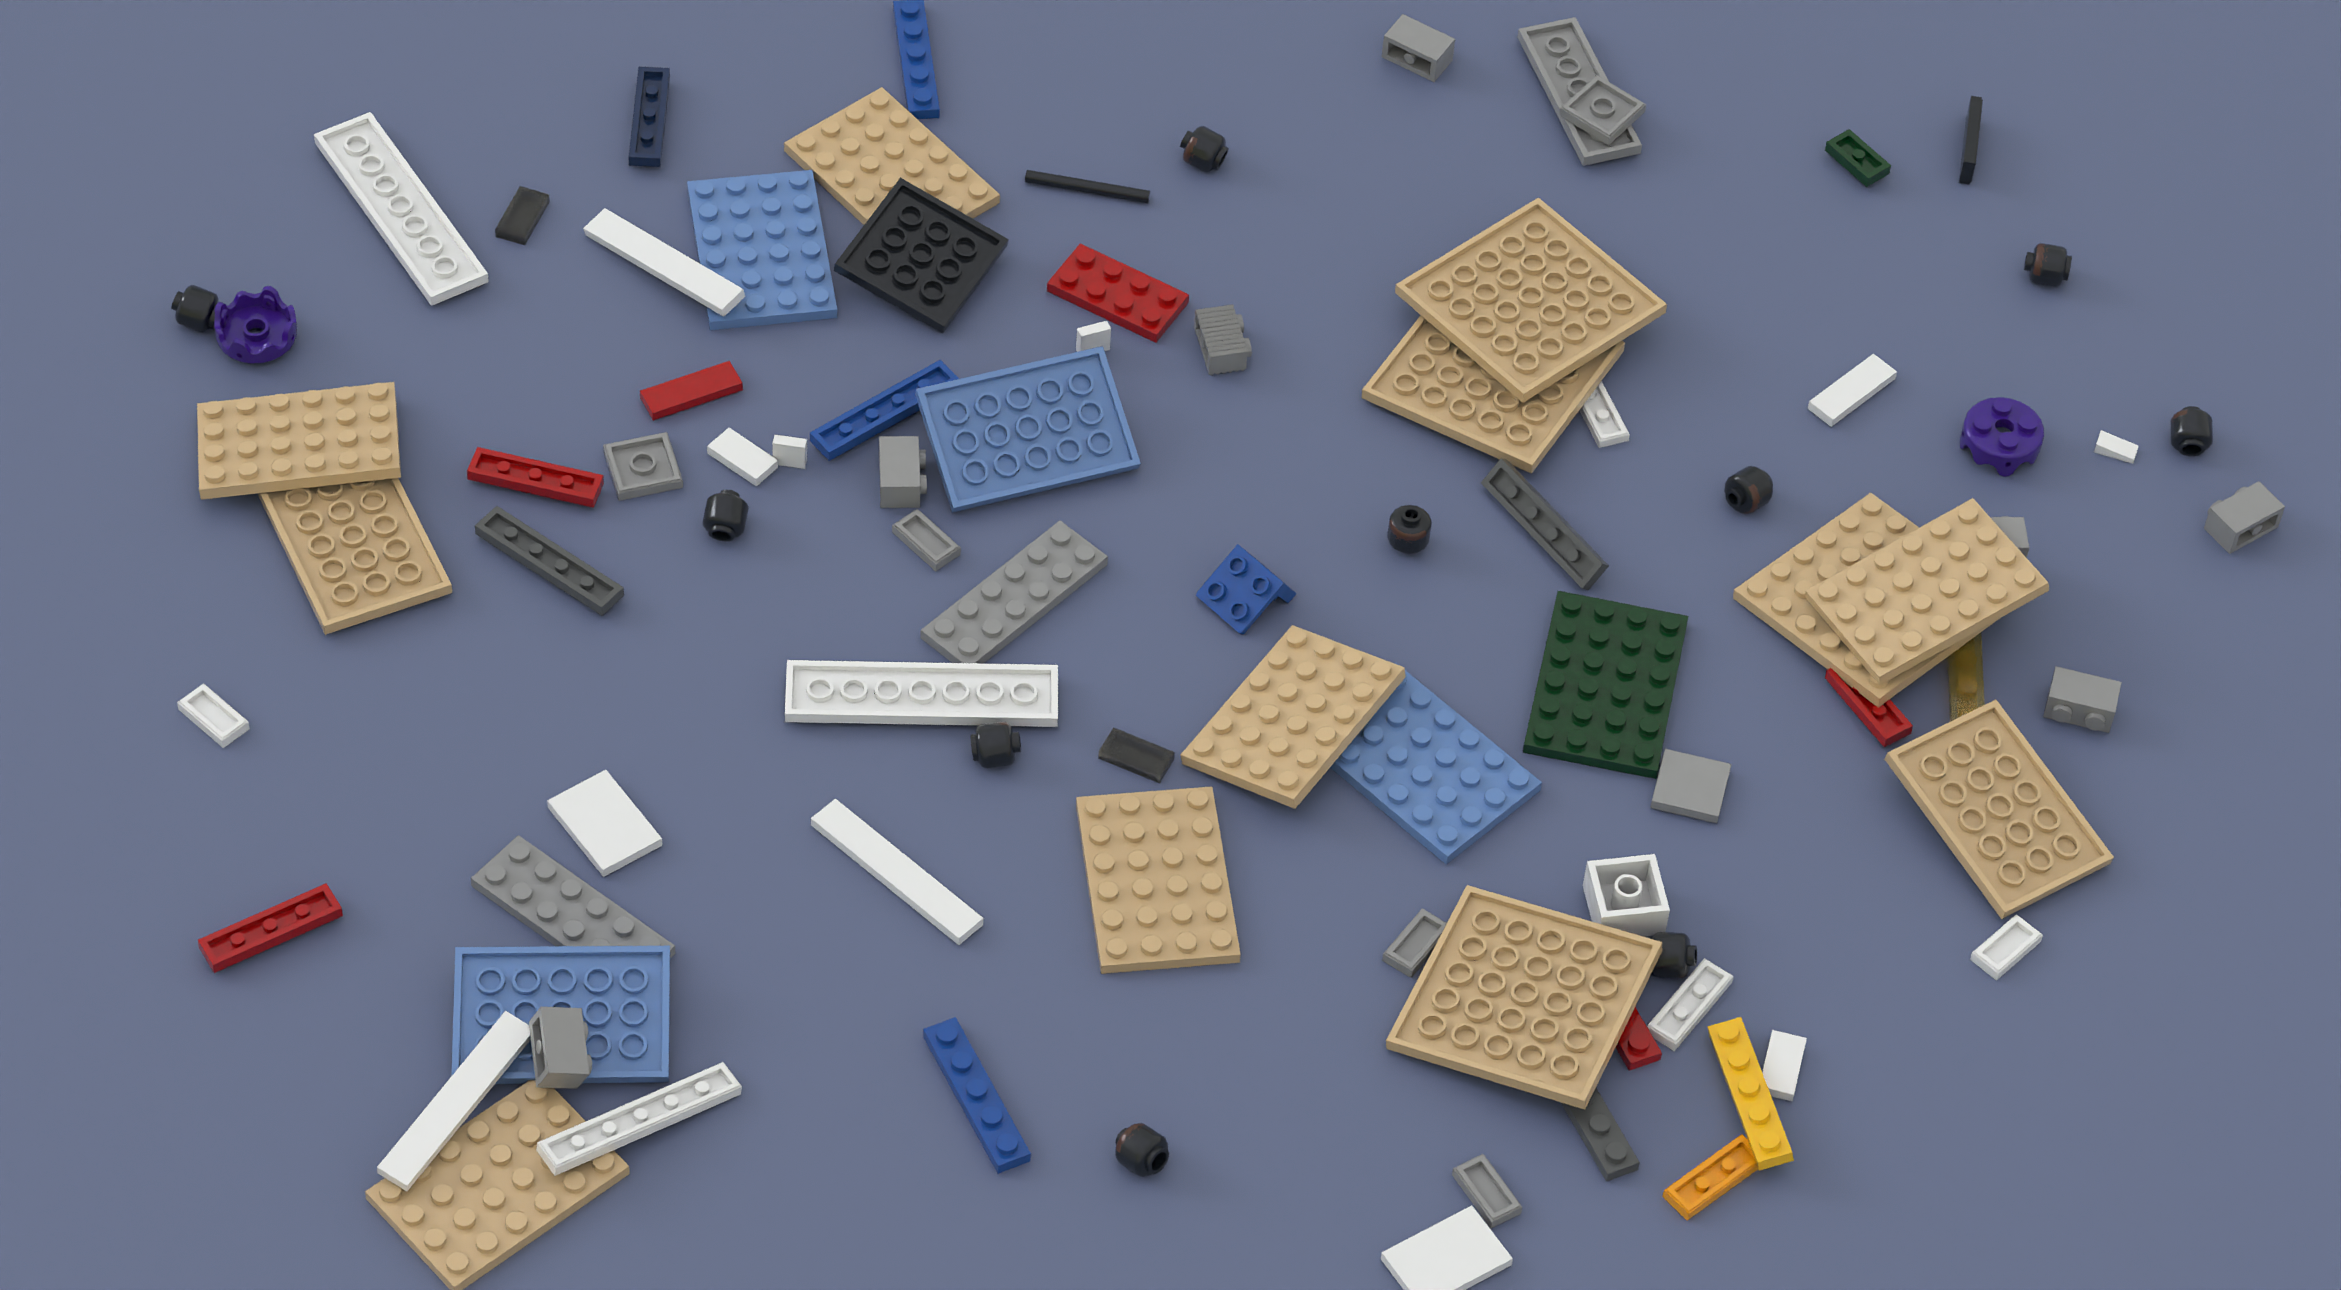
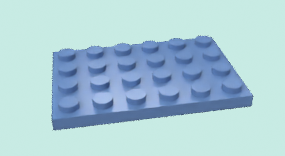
[687,170,837,330]
[915,346,1141,513]
[1330,663,1542,865]
[451,945,670,1084]

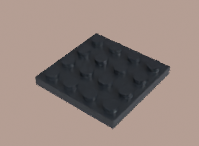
[834,177,1009,333]

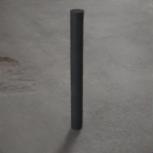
[1025,170,1150,203]

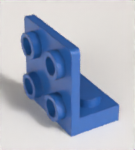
[1196,544,1297,635]

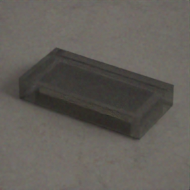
[495,186,550,245]
[1098,727,1175,784]

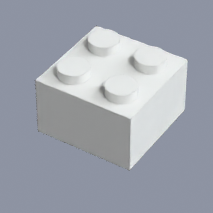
[1583,854,1670,937]

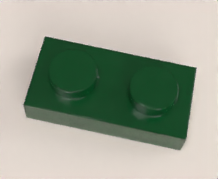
[1825,129,1891,187]

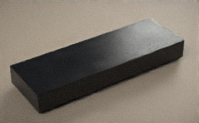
[1959,96,1983,184]

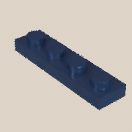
[629,66,670,167]

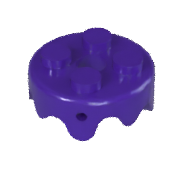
[214,286,297,364]
[1960,397,2044,477]

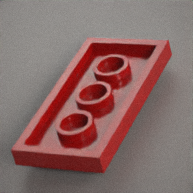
[1047,243,1189,343]

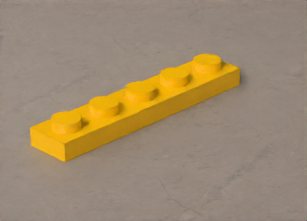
[1707,1017,1794,1171]

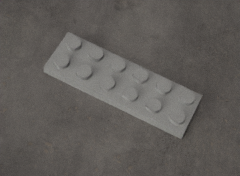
[1518,17,1642,166]
[921,520,1108,664]
[471,835,675,958]

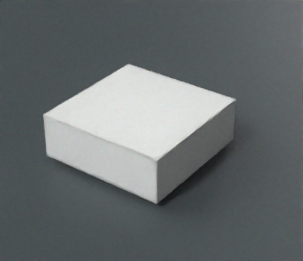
[1076,321,1111,352]
[772,435,807,469]

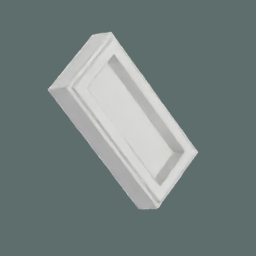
[707,428,778,486]
[177,683,250,748]
[1970,914,2043,981]
[1762,1030,1807,1101]

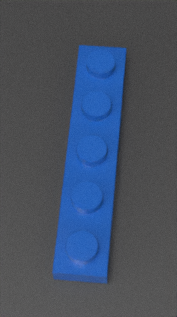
[893,0,940,119]
[810,360,959,461]
[923,1017,1031,1174]

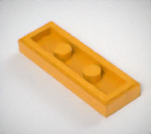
[1663,1134,1758,1221]

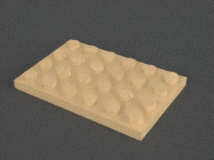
[784,87,1000,225]
[197,382,401,500]
[257,478,452,635]
[1805,498,2049,685]
[1180,625,1406,809]
[1884,699,2114,919]
[1076,787,1241,974]
[365,1080,630,1290]

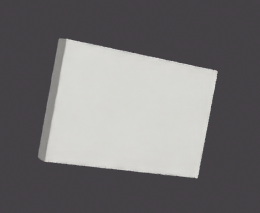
[547,770,662,877]
[1381,1205,1513,1290]

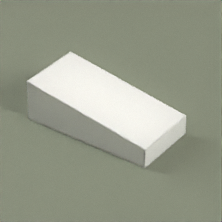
[2094,430,2138,464]

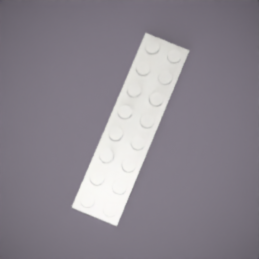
[314,112,489,306]
[785,660,1058,727]

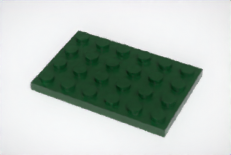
[1523,591,1688,779]

